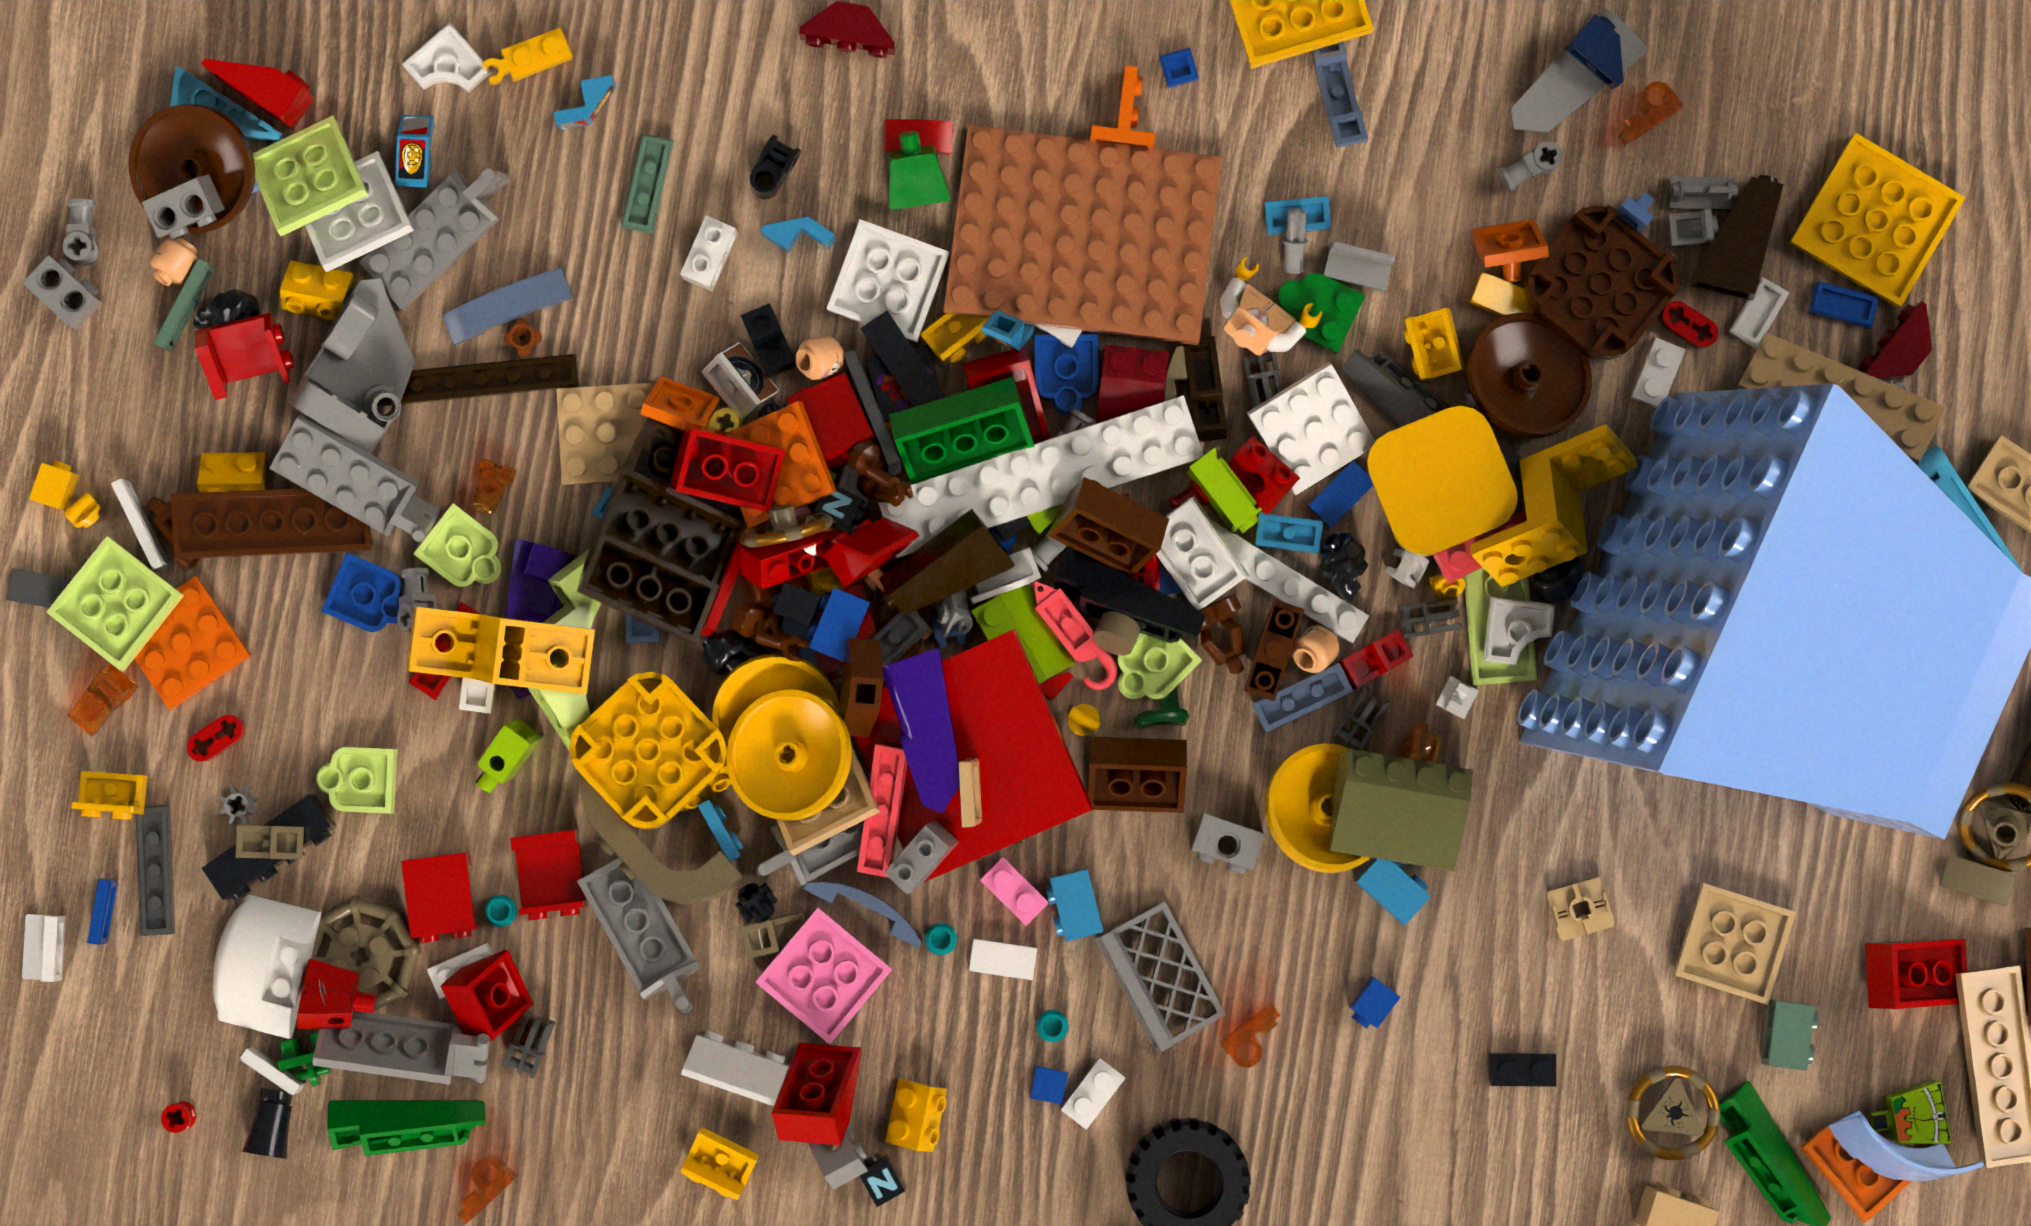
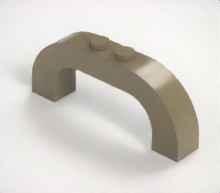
[581,776,742,904]

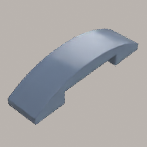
[1312,41,1368,148]
[442,268,573,345]
[803,881,922,948]

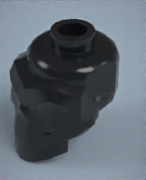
[193,289,260,330]
[1319,533,1368,602]
[1533,557,1582,603]
[701,629,769,675]

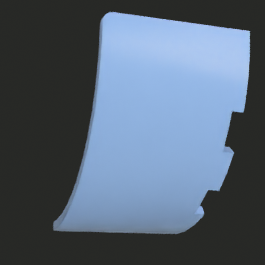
[1828,1110,1985,1182]

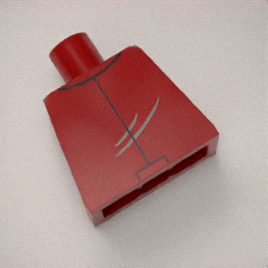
[297,958,376,1029]

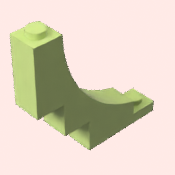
[528,548,601,750]

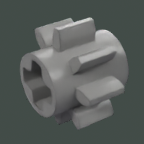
[219,786,260,824]

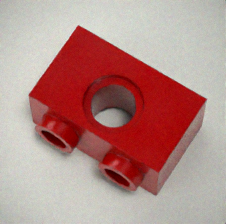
[1227,435,1300,515]

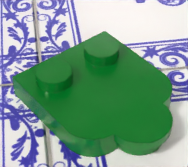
[1278,273,1366,354]

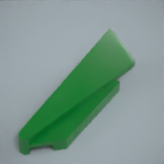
[1719,1081,1831,1226]
[327,1100,486,1156]

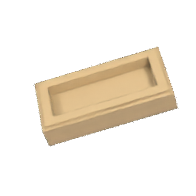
[959,758,982,827]

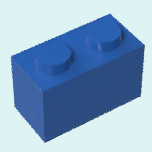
[806,588,871,662]

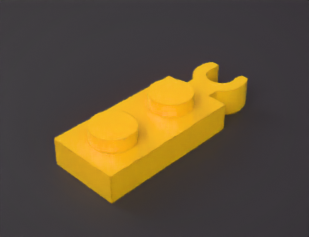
[482,27,573,85]

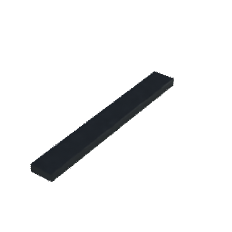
[861,311,1031,542]

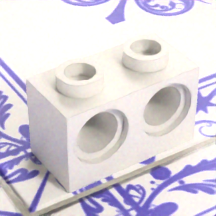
[680,216,738,292]

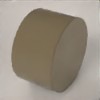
[1093,611,1141,656]

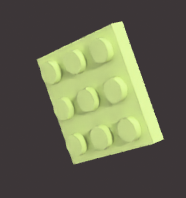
[253,115,368,236]
[46,536,184,672]

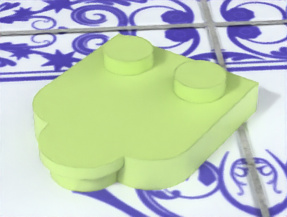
[414,503,501,587]
[1118,633,1202,700]
[316,747,398,814]

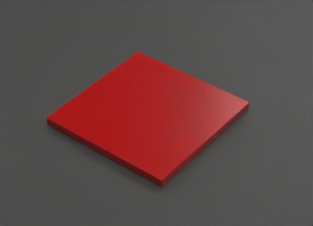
[854,629,1094,882]

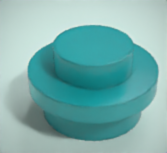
[484,895,517,927]
[925,923,957,955]
[1036,1010,1069,1042]

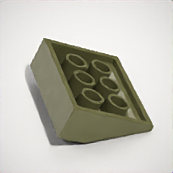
[1329,748,1473,872]

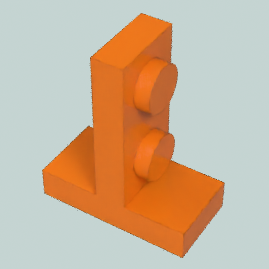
[1090,65,1155,149]

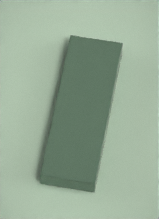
[621,134,674,235]
[153,258,215,352]

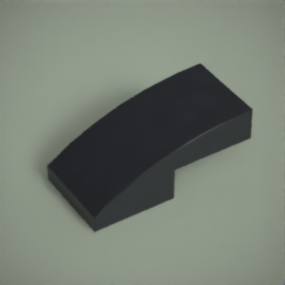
[740,303,797,378]

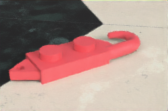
[1033,581,1117,690]

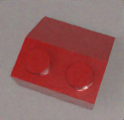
[823,517,919,588]
[440,950,534,1041]

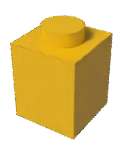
[29,460,80,511]

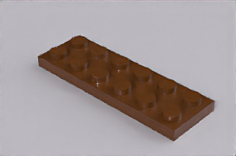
[170,488,372,560]

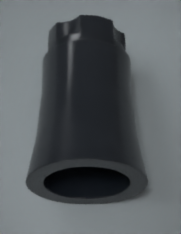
[242,1088,293,1159]

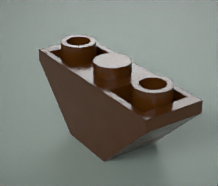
[1244,599,1305,701]
[838,637,884,737]

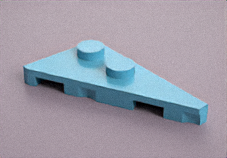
[170,67,282,141]

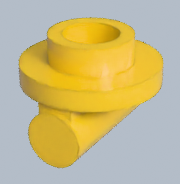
[62,492,100,528]
[1429,574,1465,600]
[1067,704,1101,736]

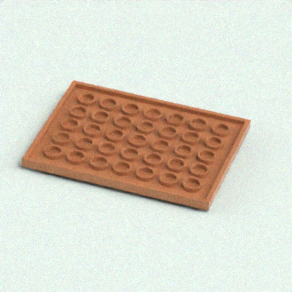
[944,125,1222,345]

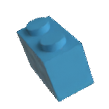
[1354,859,1431,925]
[1045,869,1104,942]

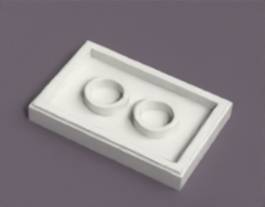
[1156,496,1250,611]

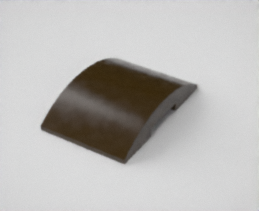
[576,417,745,644]

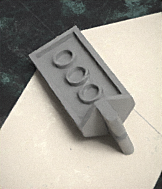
[359,169,511,310]
[269,413,442,542]
[754,775,871,886]
[577,858,701,1015]
[313,1011,490,1085]

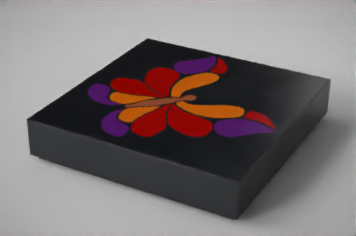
[865,345,939,422]

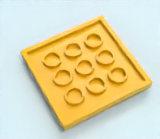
[1228,0,1374,69]
[1788,132,1966,308]

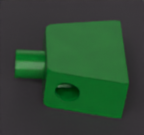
[888,131,950,210]

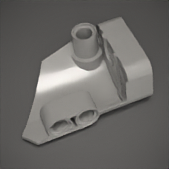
[287,278,415,454]

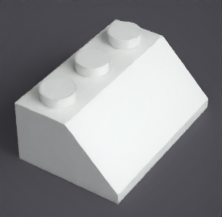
[681,1030,790,1106]

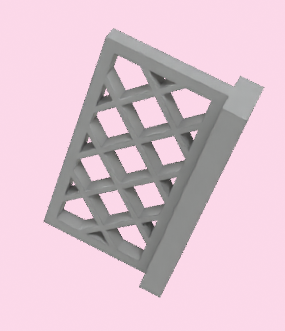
[1095,901,1226,1053]

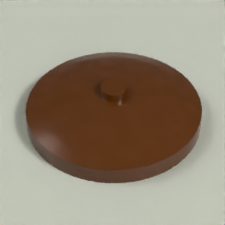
[128,104,255,234]
[1466,313,1592,438]

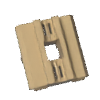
[1547,877,1615,941]

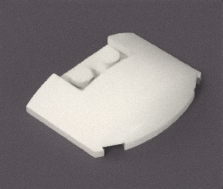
[212,894,322,1039]

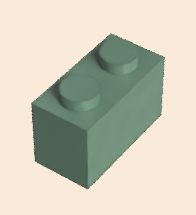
[1762,1000,1818,1071]

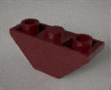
[799,1,896,58]
[1857,301,1932,381]

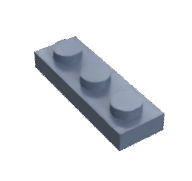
[1252,663,1353,733]

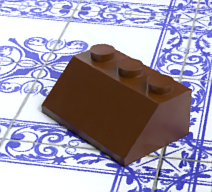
[1048,477,1169,577]
[1087,736,1187,813]

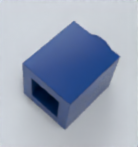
[1349,976,1400,1029]

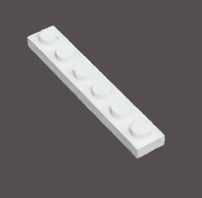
[1212,521,1369,644]

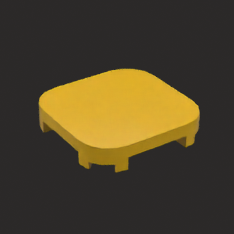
[1367,406,1518,557]
[569,672,727,830]

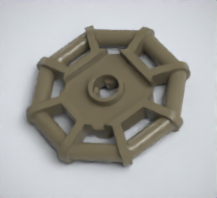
[311,896,421,1011]

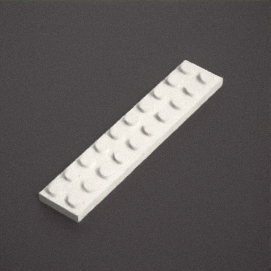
[878,395,1204,559]

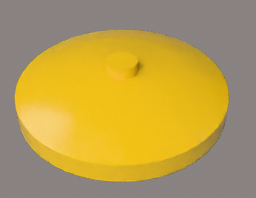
[712,653,840,749]
[726,689,852,821]
[1265,743,1370,873]

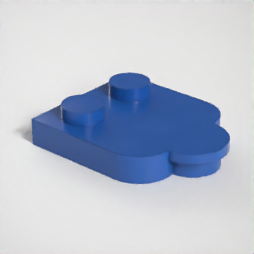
[1034,334,1099,416]
[321,553,404,632]

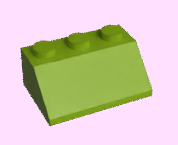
[971,584,1075,684]

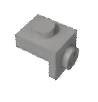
[1667,208,1718,248]

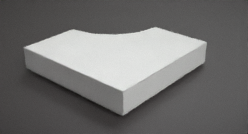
[402,22,492,93]
[1483,597,1555,665]

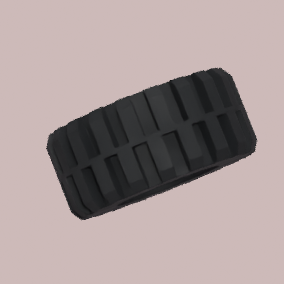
[1125,1117,1251,1226]

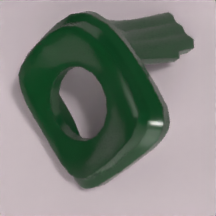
[1134,687,1189,730]

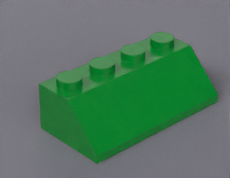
[889,377,1035,485]

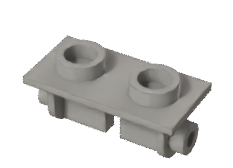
[1670,176,1738,210]
[934,590,973,638]

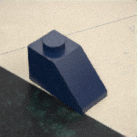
[1564,14,1624,90]

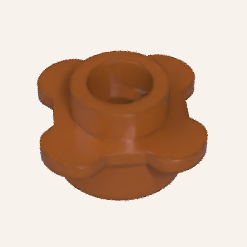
[504,318,542,357]

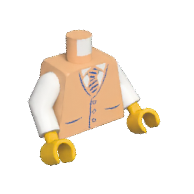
[1220,256,1322,356]

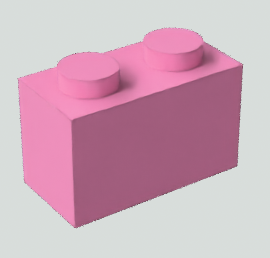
[980,857,1049,926]

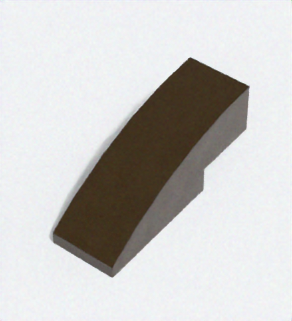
[1183,336,1227,442]

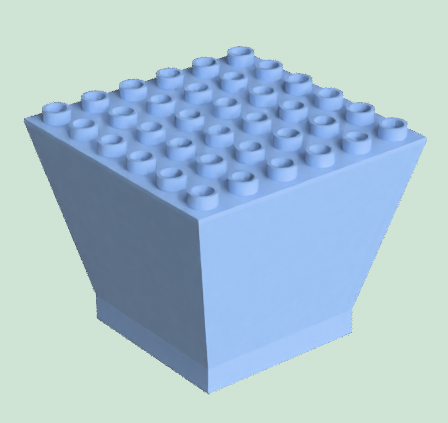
[1517,384,2031,840]

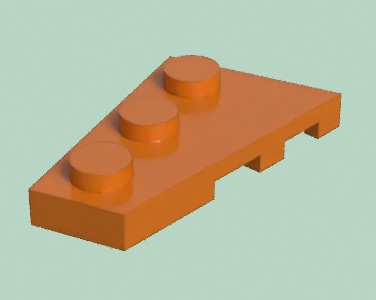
[1800,1126,1911,1222]

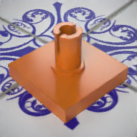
[1471,219,1549,282]
[640,376,721,432]

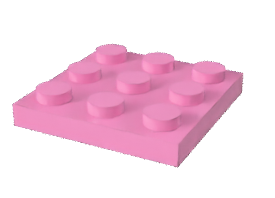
[755,907,892,1044]

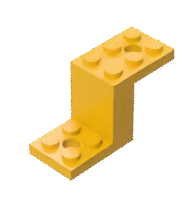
[1470,424,1637,587]
[406,606,595,694]

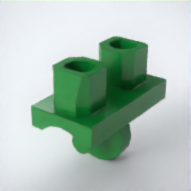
[277,1032,330,1087]

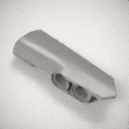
[1510,9,1648,133]

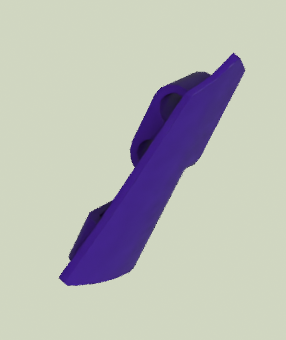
[505,538,575,700]
[883,648,960,813]

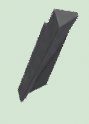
[1343,349,1451,428]

